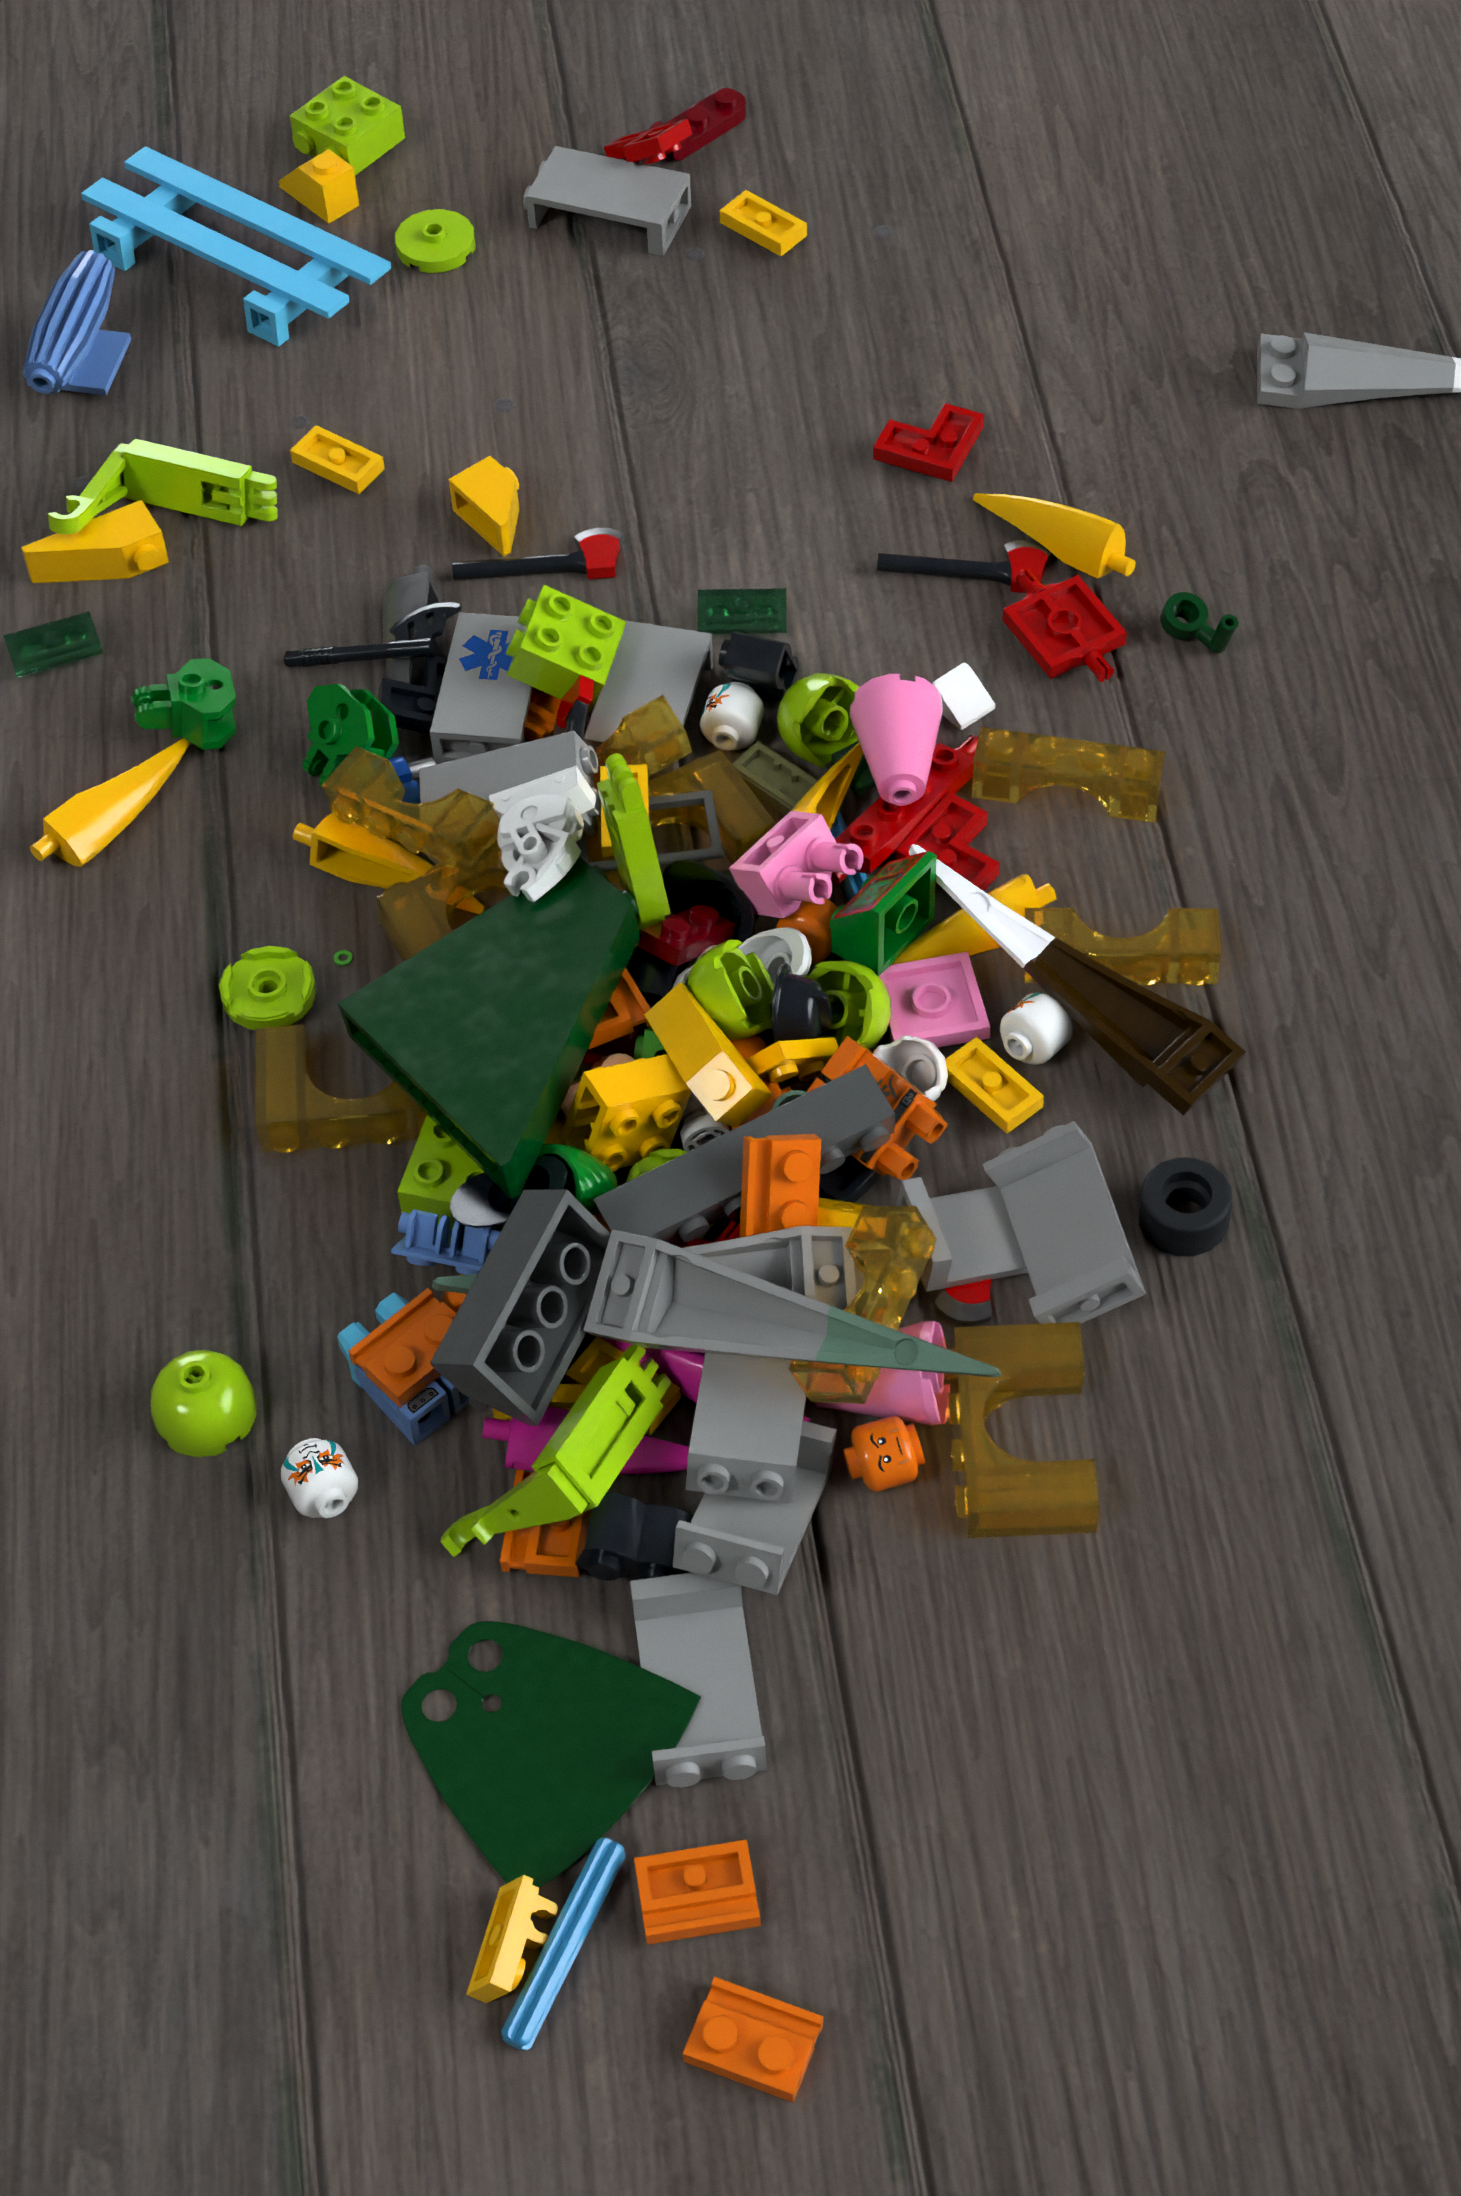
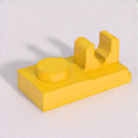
[466,1875,558,2003]

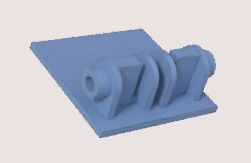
[391,1209,501,1275]

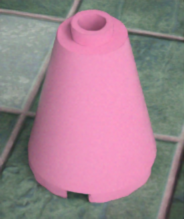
[850,674,943,806]
[806,1320,950,1426]

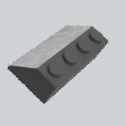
[430,1189,611,1426]

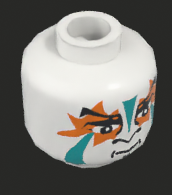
[700,682,765,751]
[1000,992,1073,1065]
[281,1438,358,1518]

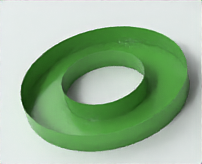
[334,950,353,966]

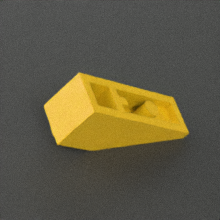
[21,500,169,583]
[644,982,773,1127]

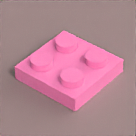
[879,952,990,1048]

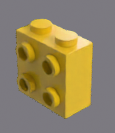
[559,1054,692,1171]

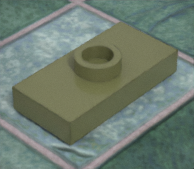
[728,741,818,816]

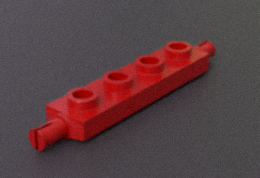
[830,734,984,887]

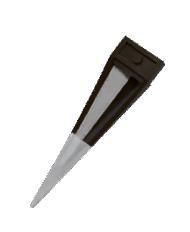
[908,844,1246,1116]

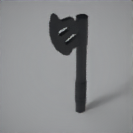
[284,602,462,667]

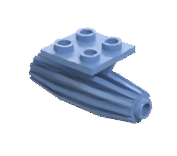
[23,250,132,395]

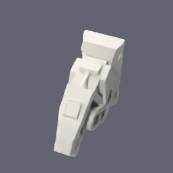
[489,766,596,902]

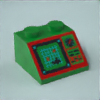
[829,851,937,977]

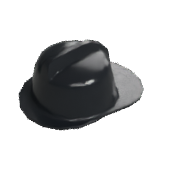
[662,859,760,947]
[772,963,832,1043]
[450,1156,568,1228]

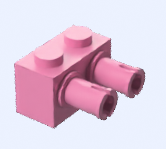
[729,811,863,918]

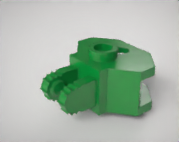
[131,658,236,750]
[302,684,399,794]

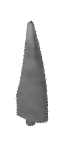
[383,565,441,685]

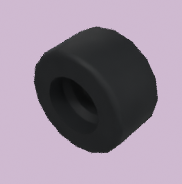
[1138,1157,1232,1256]

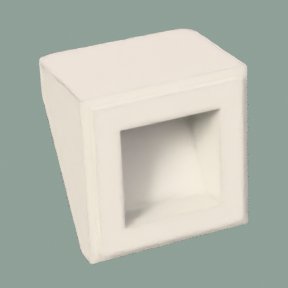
[933,662,995,730]

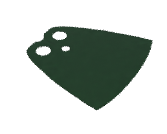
[401,1621,701,1888]

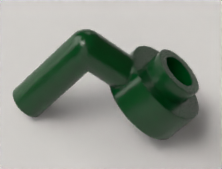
[1160,592,1238,653]

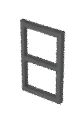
[577,790,725,872]

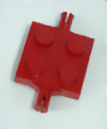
[1002,569,1127,682]

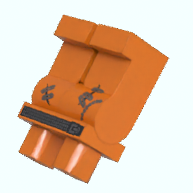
[807,1036,948,1181]

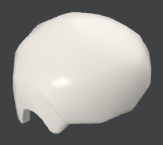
[873,1036,948,1101]

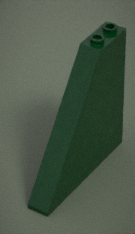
[338,856,640,1199]

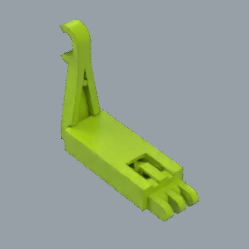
[48,439,278,534]
[596,753,671,931]
[440,1344,672,1557]

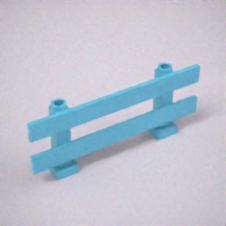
[81,146,391,347]

